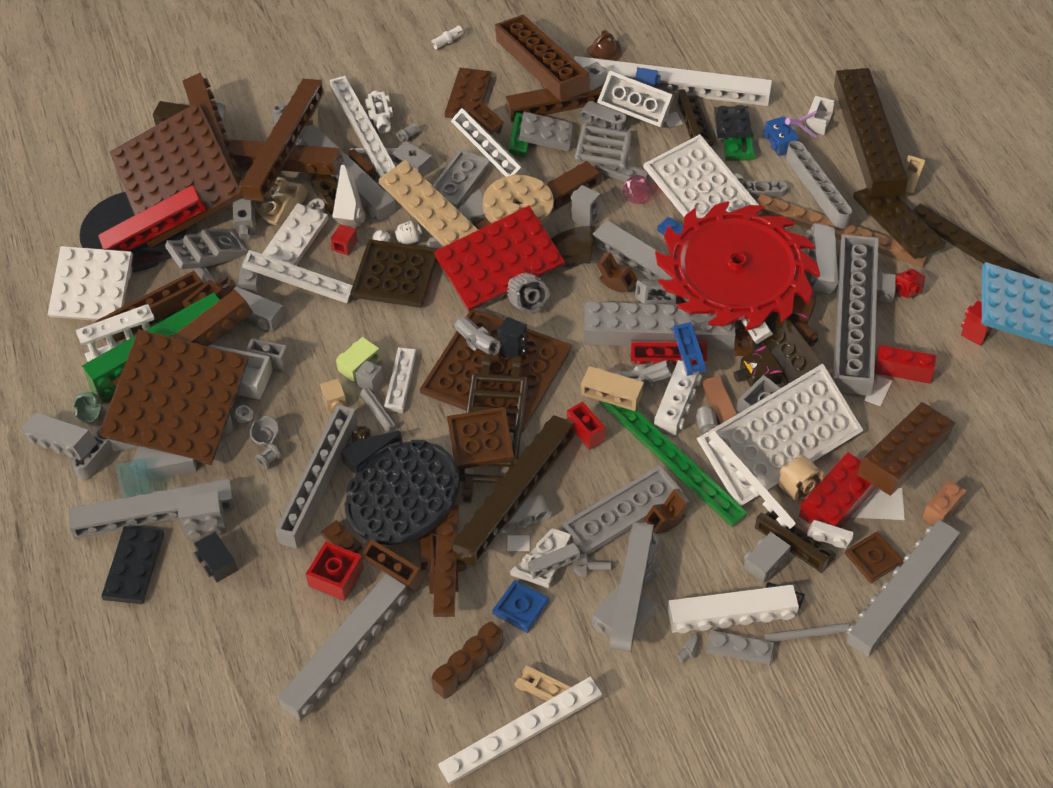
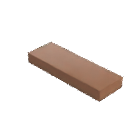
[701,376,737,425]

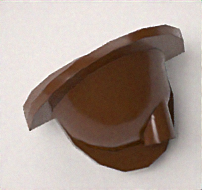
[587,30,621,61]

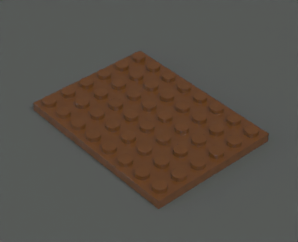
[109,102,243,248]

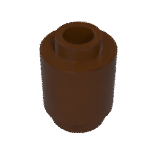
[793,321,819,346]

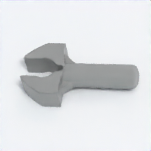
[573,555,612,577]

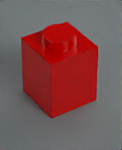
[330,224,358,256]

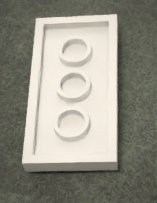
[262,203,329,266]

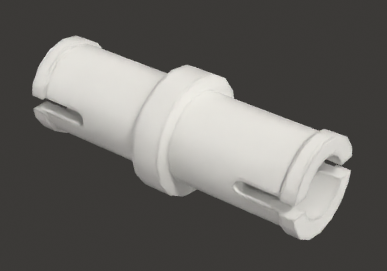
[431,25,464,49]

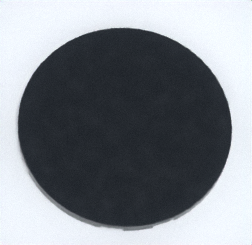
[79,192,187,272]
[344,440,460,545]

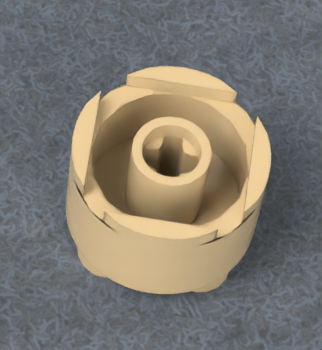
[779,454,825,503]

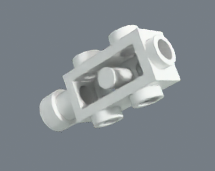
[365,91,393,134]

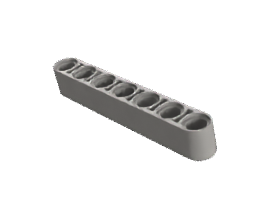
[786,141,852,229]
[609,522,654,652]

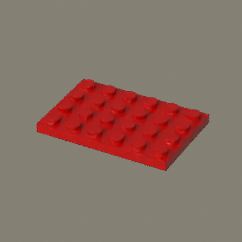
[434,205,565,312]

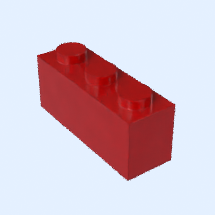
[874,345,937,384]

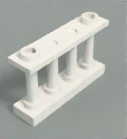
[75,304,154,362]

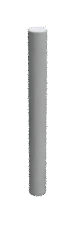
[764,623,849,642]

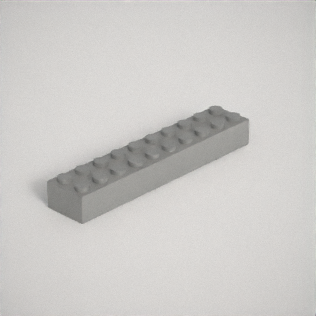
[833,234,878,396]

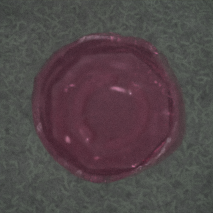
[622,175,650,204]

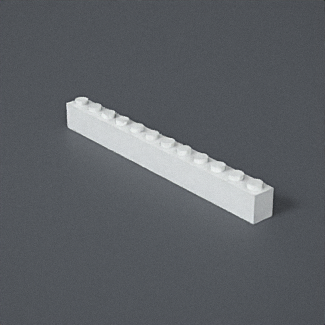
[574,56,772,106]

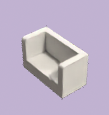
[805,96,835,135]

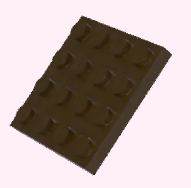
[350,239,438,308]

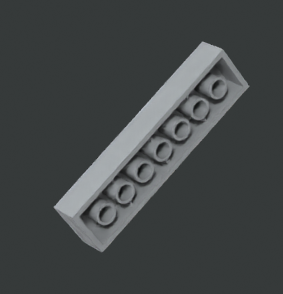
[584,302,735,350]

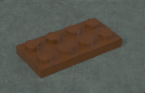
[445,67,492,118]

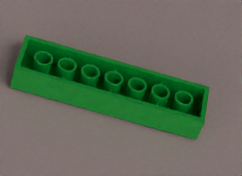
[82,292,231,402]

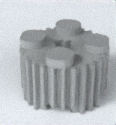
[507,273,550,314]

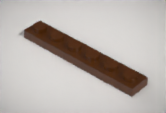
[433,505,459,617]

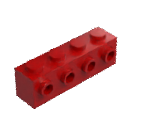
[630,340,707,365]

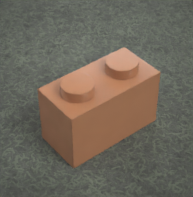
[923,480,966,525]

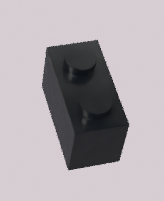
[498,317,529,359]
[194,531,238,583]

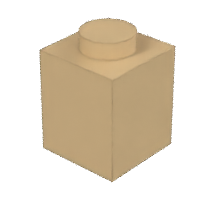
[320,379,347,412]

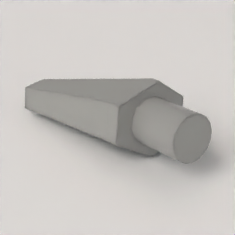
[676,633,699,662]

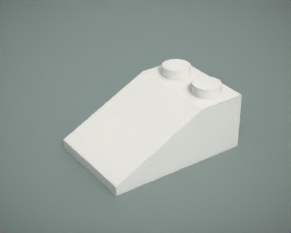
[332,165,365,227]

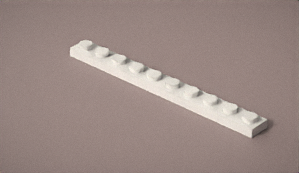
[330,76,395,178]

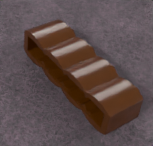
[432,621,504,699]

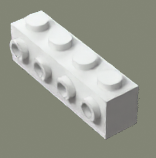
[654,360,702,436]

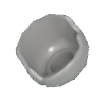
[250,416,280,447]

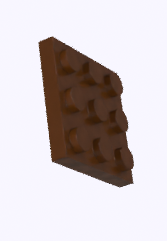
[447,407,514,470]

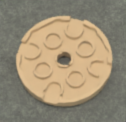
[483,174,554,225]

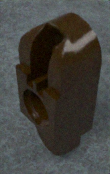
[311,174,338,215]

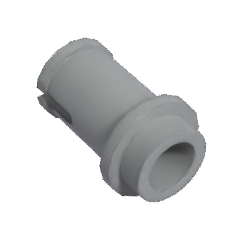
[397,123,420,142]

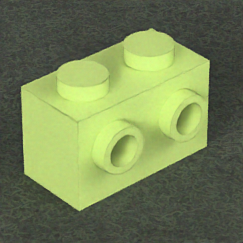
[336,337,381,383]

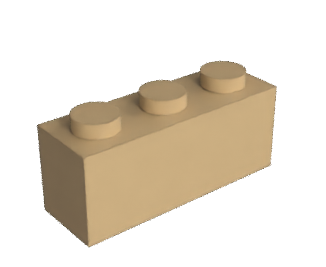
[581,366,644,411]

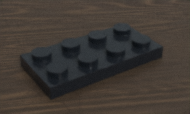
[101,526,164,604]

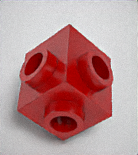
[895,269,926,299]

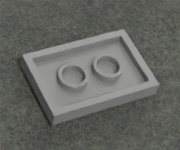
[519,112,573,151]

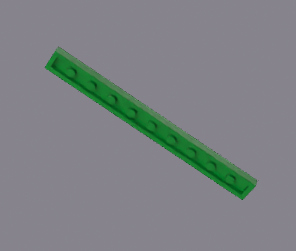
[599,400,748,528]

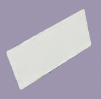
[851,488,905,520]

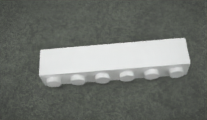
[451,108,530,177]
[668,585,799,633]

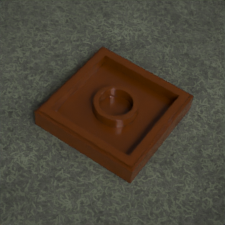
[845,531,903,584]

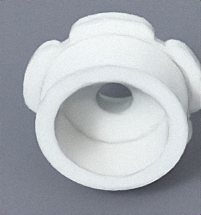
[234,405,253,423]

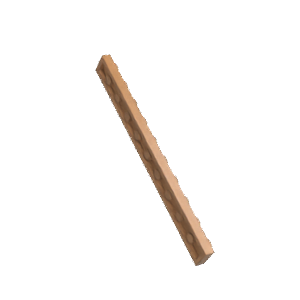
[757,194,929,268]

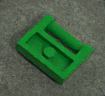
[723,130,756,161]

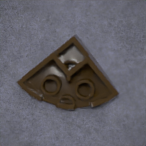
[551,226,595,267]

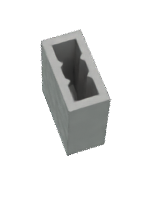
[592,583,657,638]

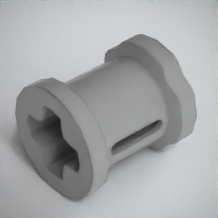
[255,444,281,469]

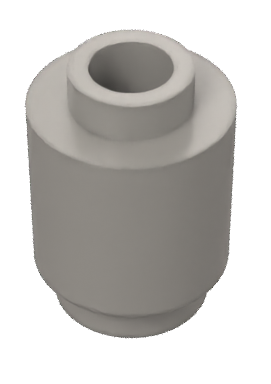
[696,406,718,435]

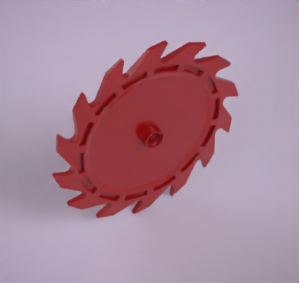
[655,201,820,331]

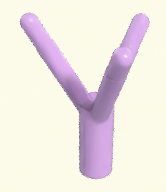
[785,111,818,138]

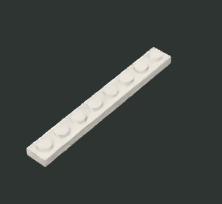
[438,676,602,785]

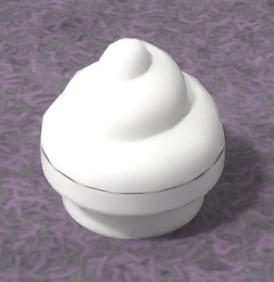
[373,230,391,242]

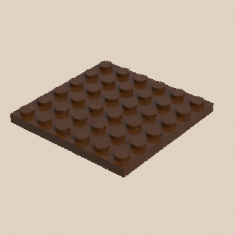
[420,309,572,432]
[99,329,249,465]

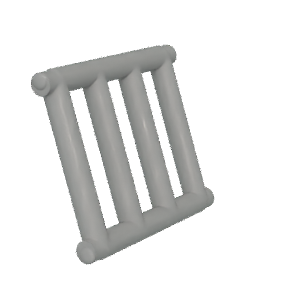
[575,123,632,169]

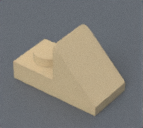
[904,155,925,194]

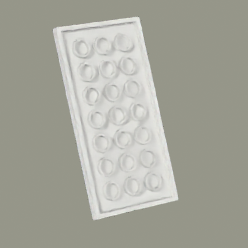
[697,364,863,506]

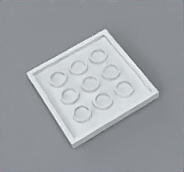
[48,246,133,321]

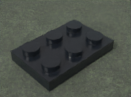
[714,105,752,139]

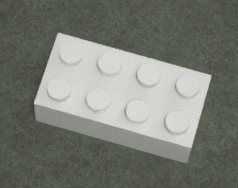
[597,71,674,128]

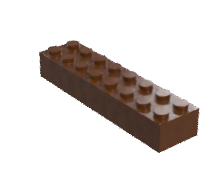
[495,14,590,101]

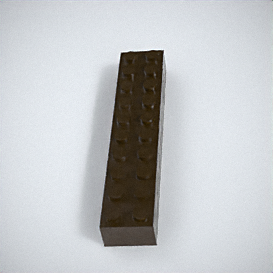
[834,68,908,198]

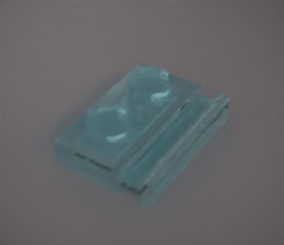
[115,458,152,498]

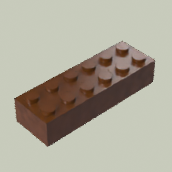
[857,402,955,496]

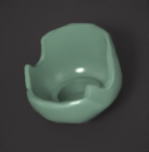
[73,392,103,423]

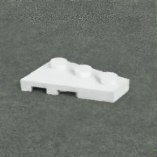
[510,528,571,588]

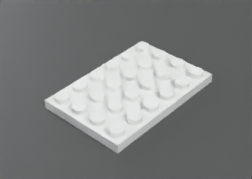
[644,135,762,218]

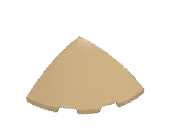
[253,177,309,226]

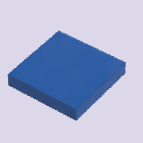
[492,579,550,633]

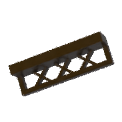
[678,89,714,146]
[755,511,836,573]

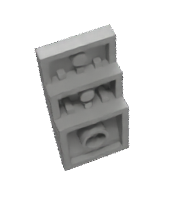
[165,229,248,269]

